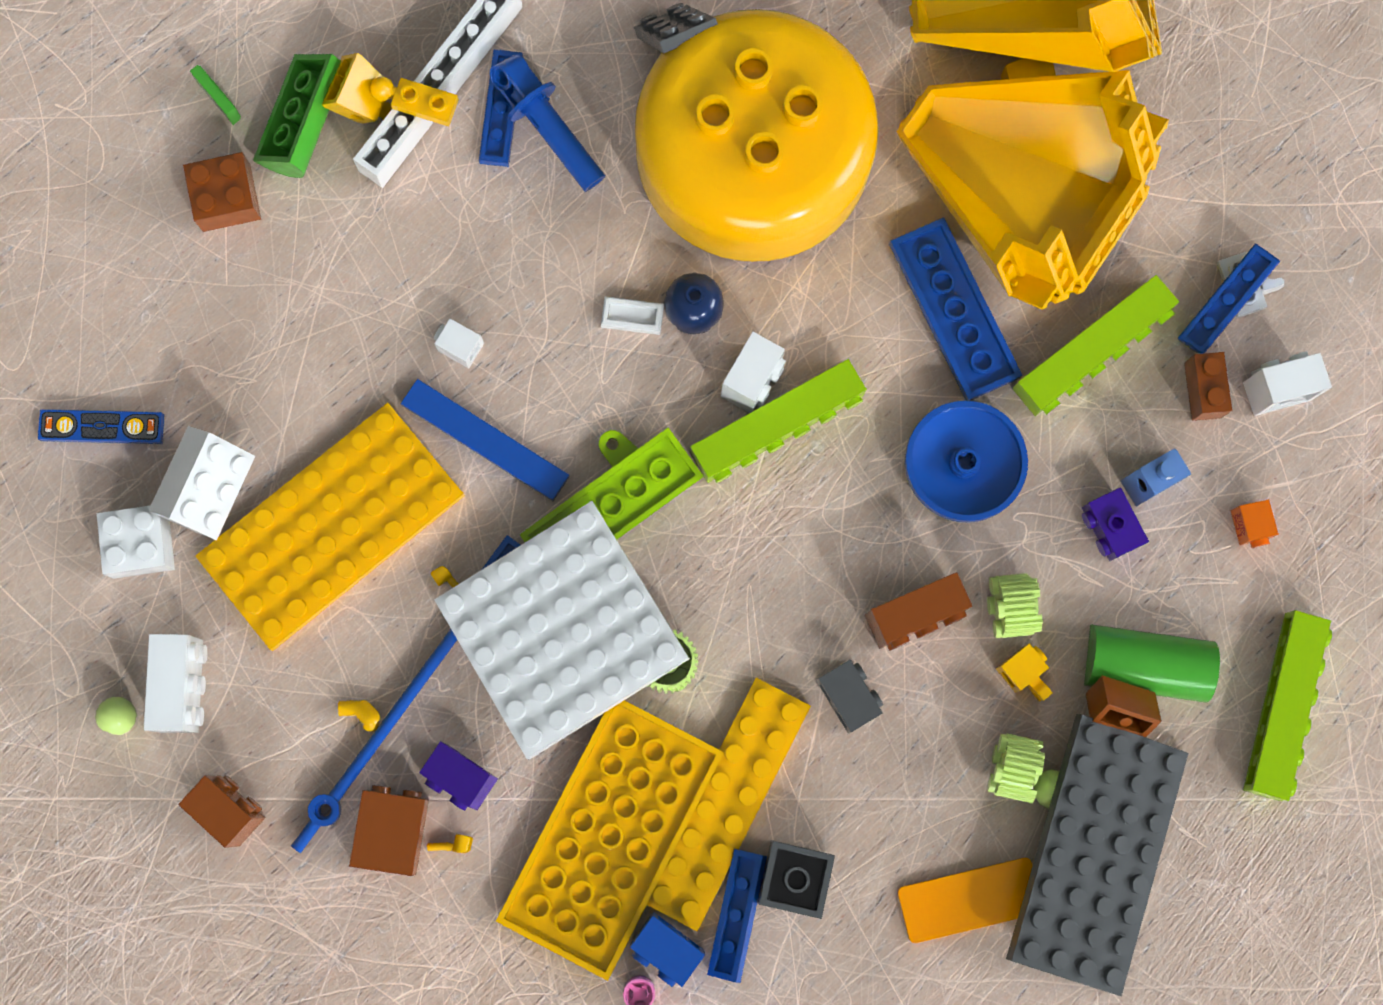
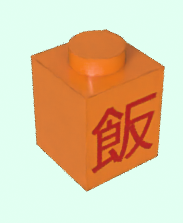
[1230,499,1279,548]

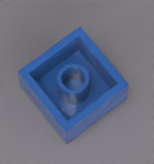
[630,911,705,987]

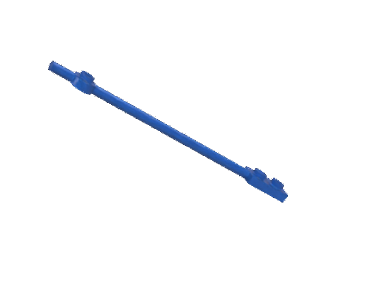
[291,535,521,853]

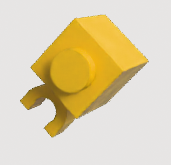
[996,643,1053,702]

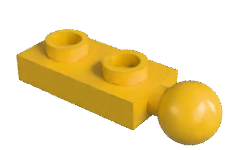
[370,76,459,127]

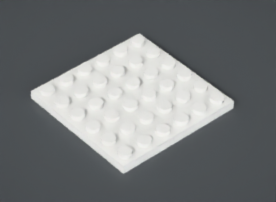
[434,501,690,760]

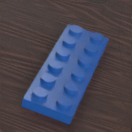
[889,217,1023,401]

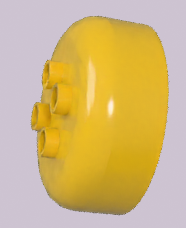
[635,9,878,262]

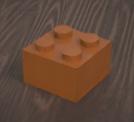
[183,152,262,232]
[178,775,266,848]

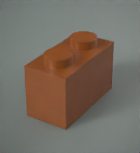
[1184,352,1232,421]
[1085,675,1162,737]

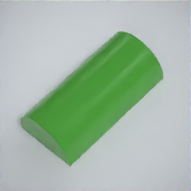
[253,54,341,178]
[1084,624,1220,703]

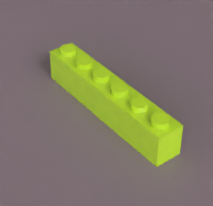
[1013,275,1179,416]
[690,359,867,483]
[1243,610,1332,801]

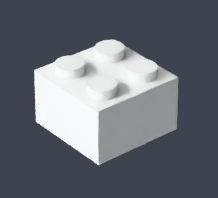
[721,332,786,413]
[1243,351,1332,416]
[96,505,175,579]

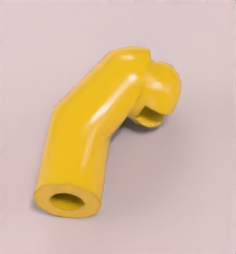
[338,700,381,732]

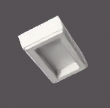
[601,296,664,335]

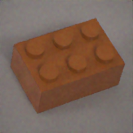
[864,572,973,651]

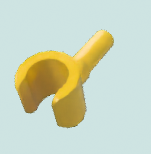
[431,566,459,588]
[427,834,473,853]

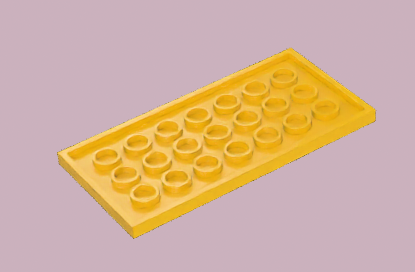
[195,402,465,651]
[496,700,724,981]

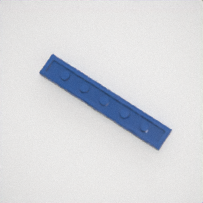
[400,379,570,501]

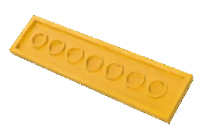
[647,678,811,932]

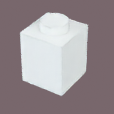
[434,319,484,368]

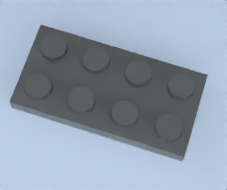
[634,3,717,53]

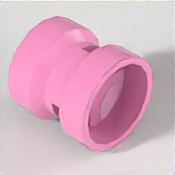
[623,975,655,1005]

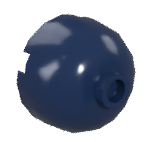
[664,272,724,335]

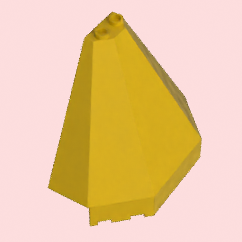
[909,0,1162,72]
[896,70,1169,310]

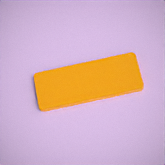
[898,857,1032,943]

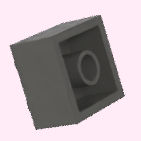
[757,840,835,919]

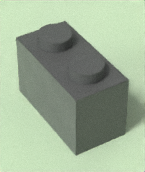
[816,660,883,733]

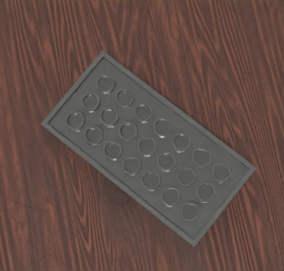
[1006,714,1189,997]

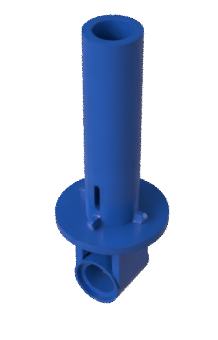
[490,55,606,192]

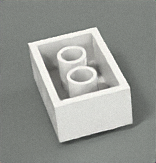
[148,426,255,540]
[144,634,207,733]

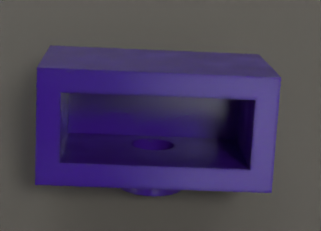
[1082,487,1149,562]
[419,741,498,811]

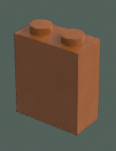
[349,785,429,876]

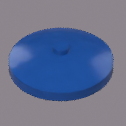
[905,401,1028,523]

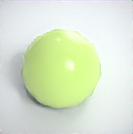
[95,697,137,735]
[1033,769,1060,809]

